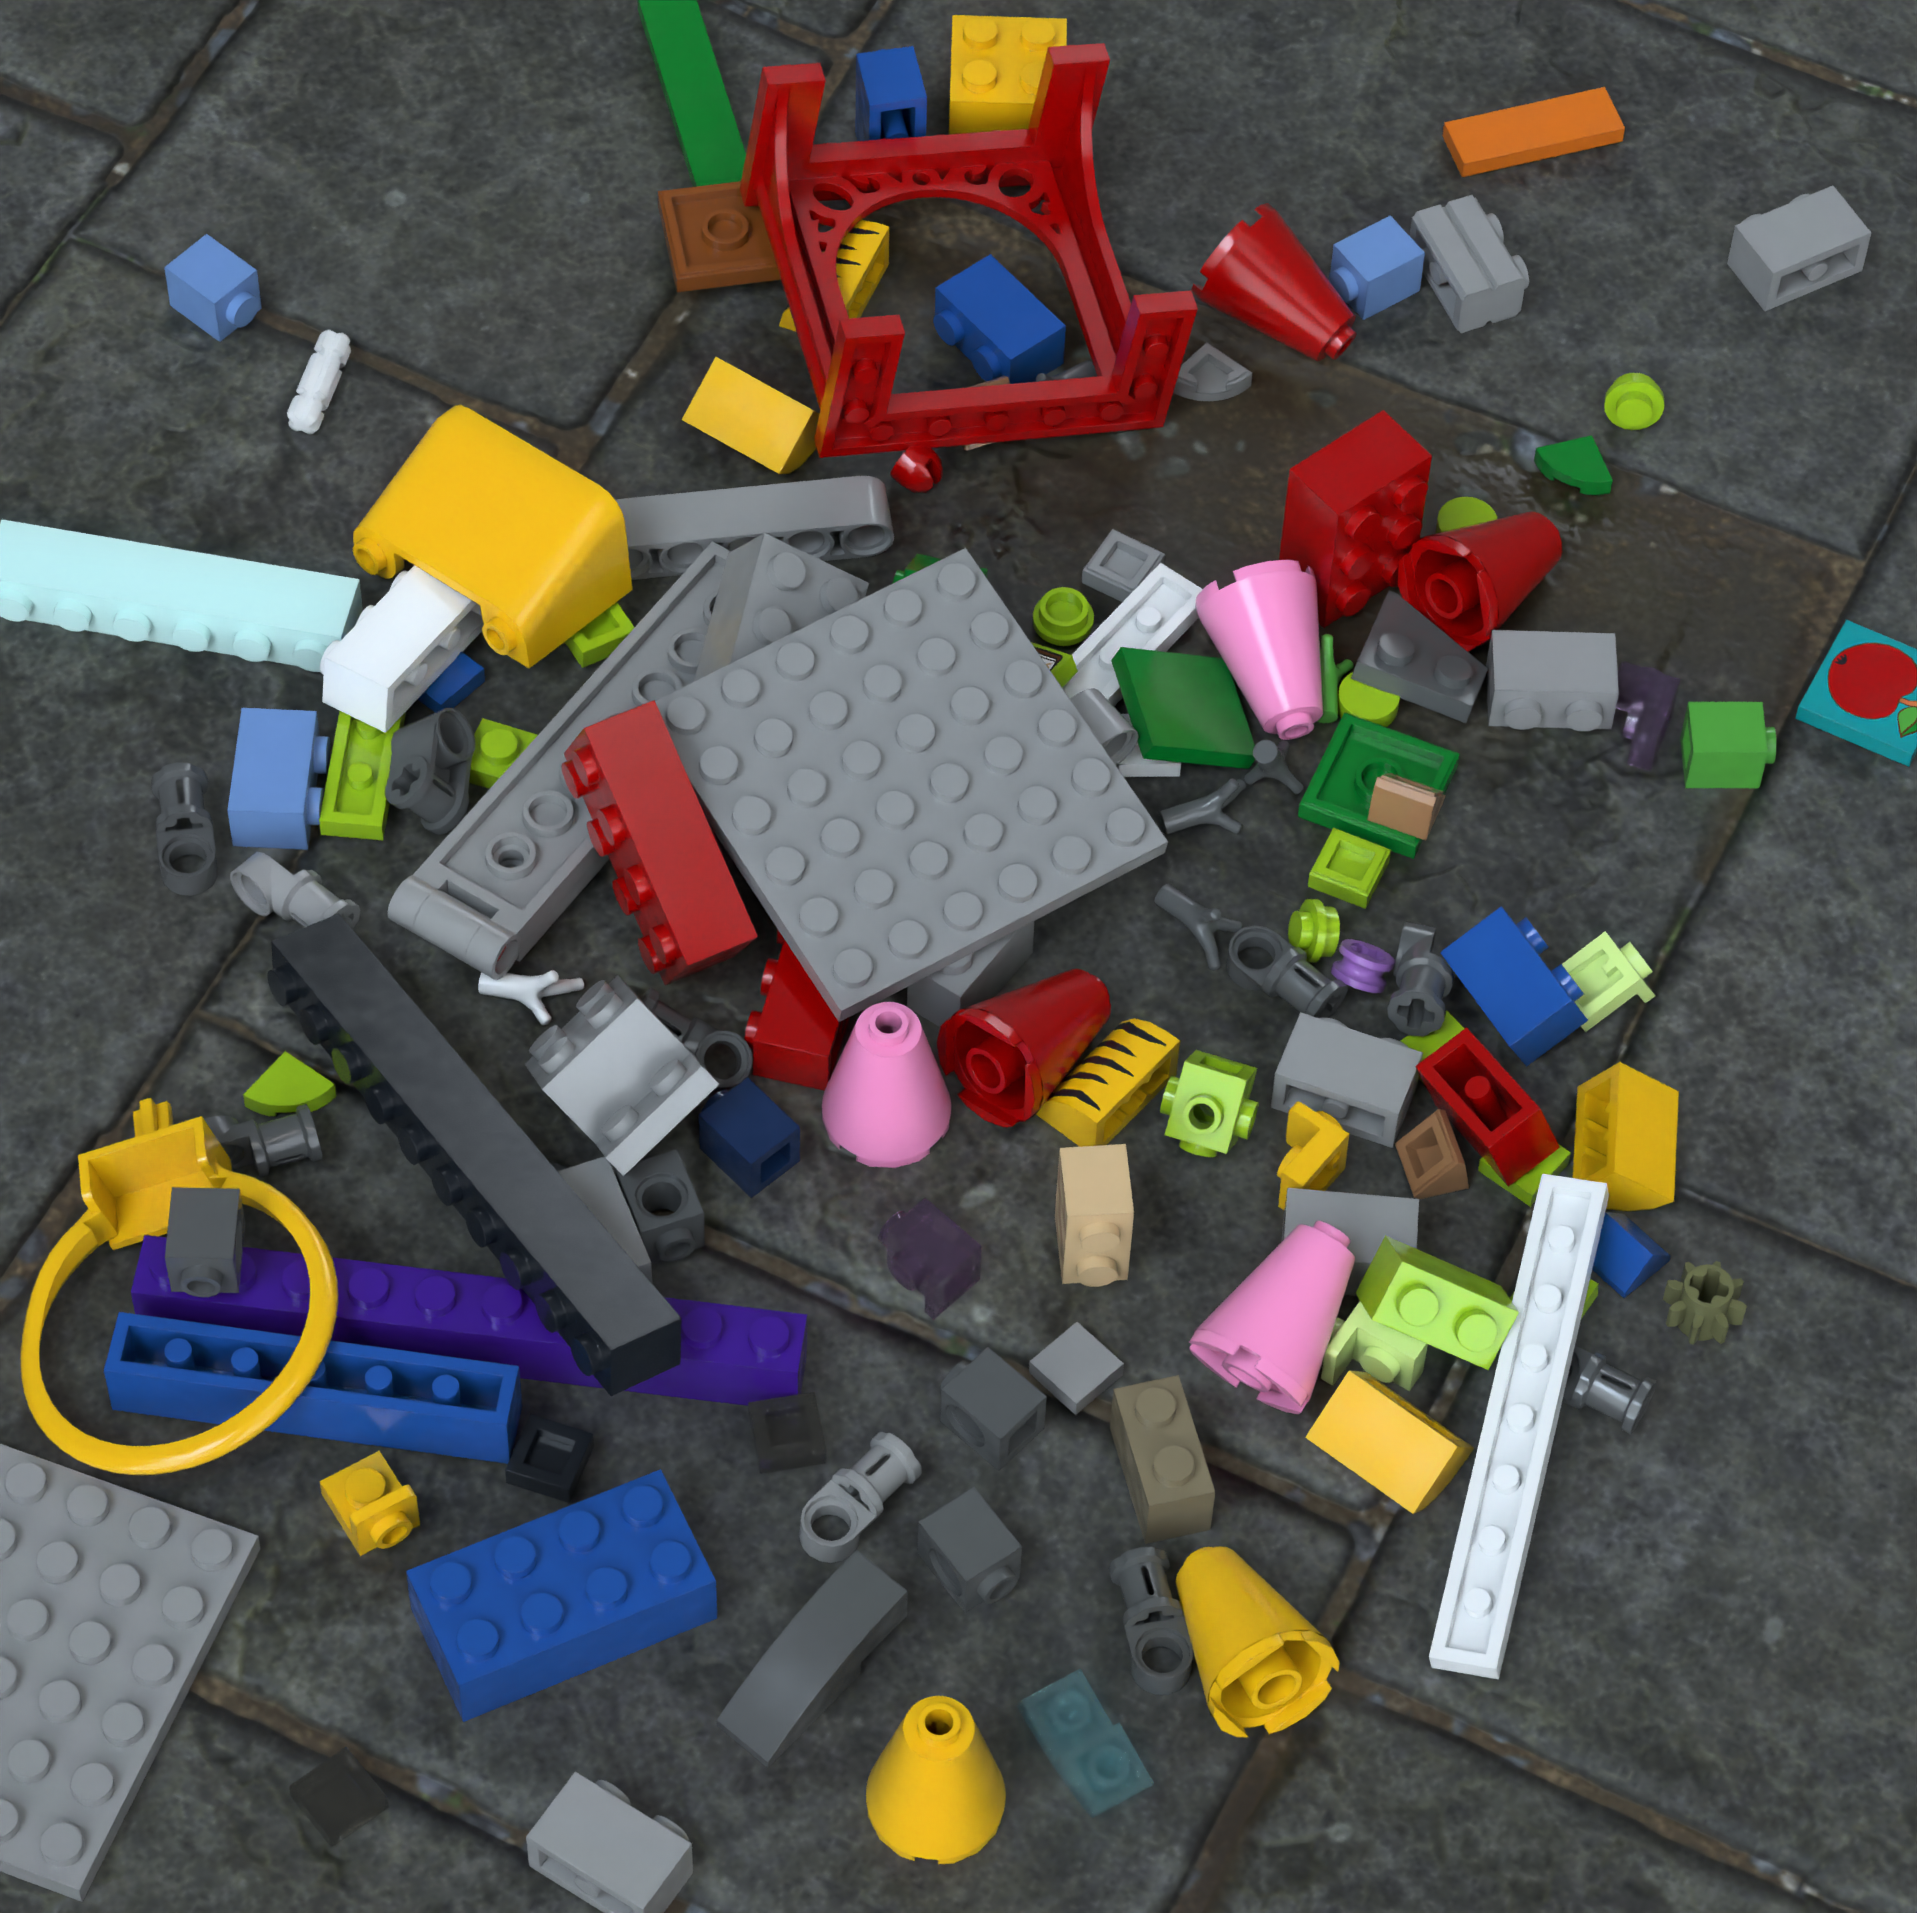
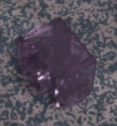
[878,1198,982,1320]

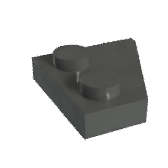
[1351,591,1488,723]

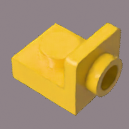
[1277,1101,1349,1210]
[320,1450,420,1556]

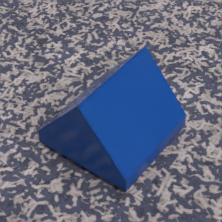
[1592,1212,1671,1298]

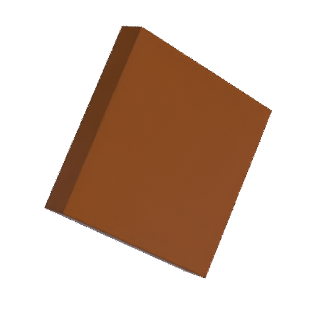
[658,181,781,292]

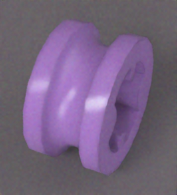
[1331,939,1395,993]

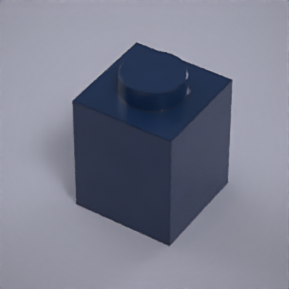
[699,1077,800,1198]

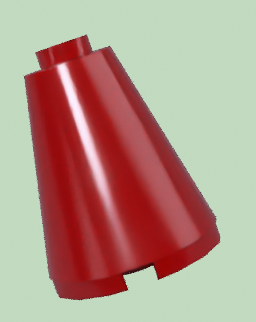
[1191,203,1357,362]
[1398,511,1562,652]
[937,969,1111,1127]

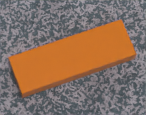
[1442,87,1625,177]

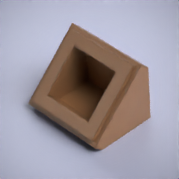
[1367,773,1446,841]
[1395,1109,1469,1199]

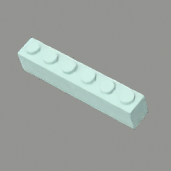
[0,520,363,672]

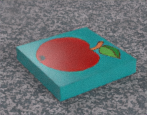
[1795,620,1917,767]

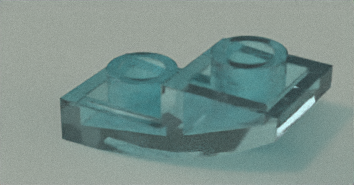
[1017,1669,1154,1818]

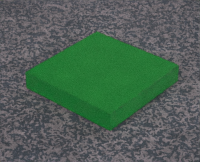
[1111,647,1255,769]
[1298,712,1460,859]

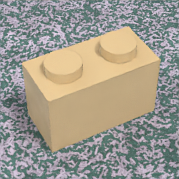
[1055,1144,1134,1287]

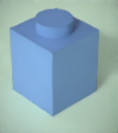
[1329,215,1425,320]
[164,234,262,342]

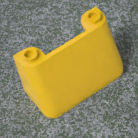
[353,405,633,669]

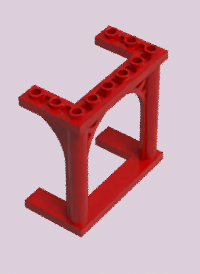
[740,43,1198,458]

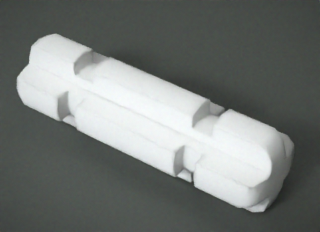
[287,330,351,434]

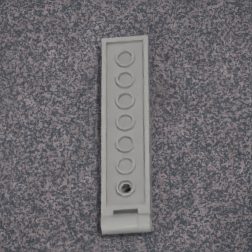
[388,541,731,980]

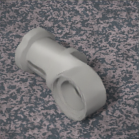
[230,852,361,930]
[799,1432,922,1563]

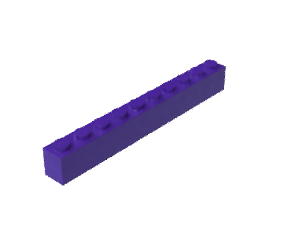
[131,1235,807,1412]

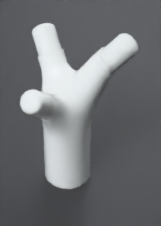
[478,970,584,1026]

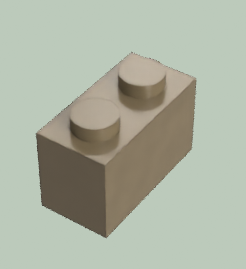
[1110,1375,1215,1544]

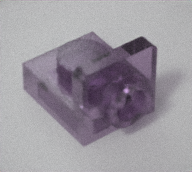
[1616,662,1681,771]

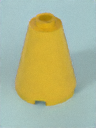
[1176,1546,1340,1737]
[866,1696,1006,1864]

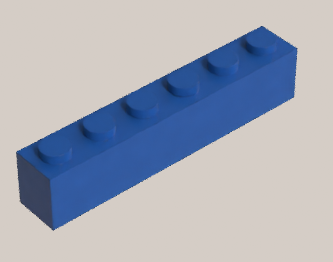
[104,1312,523,1464]

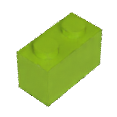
[1355,1235,1519,1370]

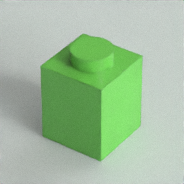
[1680,702,1776,788]

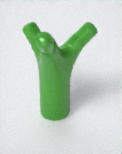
[1317,634,1353,723]

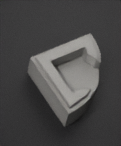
[1173,342,1252,401]

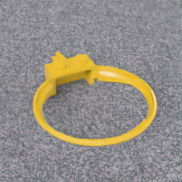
[21,1098,338,1475]

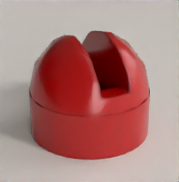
[890,446,943,493]

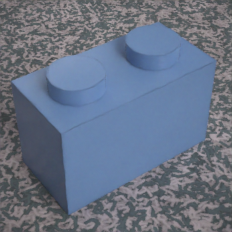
[227,708,331,850]

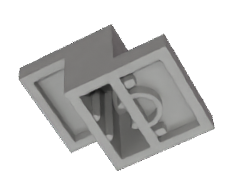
[525,975,719,1176]

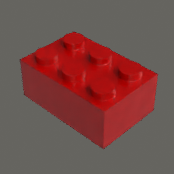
[1279,410,1432,628]

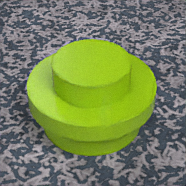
[1604,373,1664,430]
[1033,587,1094,646]
[1288,899,1340,963]

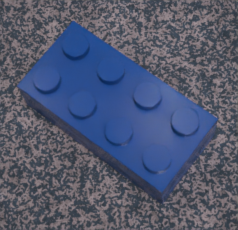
[406,1469,717,1722]

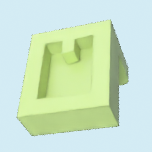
[1562,931,1655,1032]
[1321,1301,1428,1391]

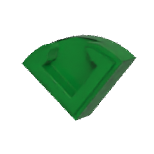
[1534,435,1613,495]

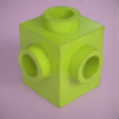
[1160,1050,1259,1157]

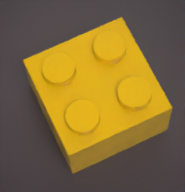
[949,15,1067,135]

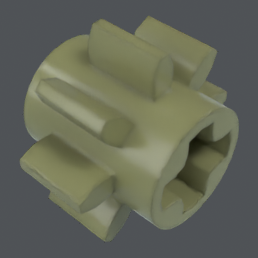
[1663,1261,1747,1345]

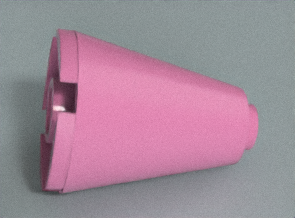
[1195,560,1323,740]
[822,1002,951,1168]
[1189,1221,1355,1414]

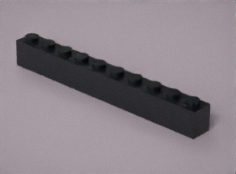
[267,914,681,1396]

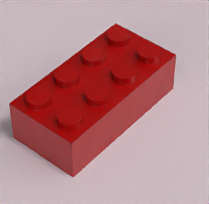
[561,700,758,986]

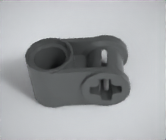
[385,708,475,835]

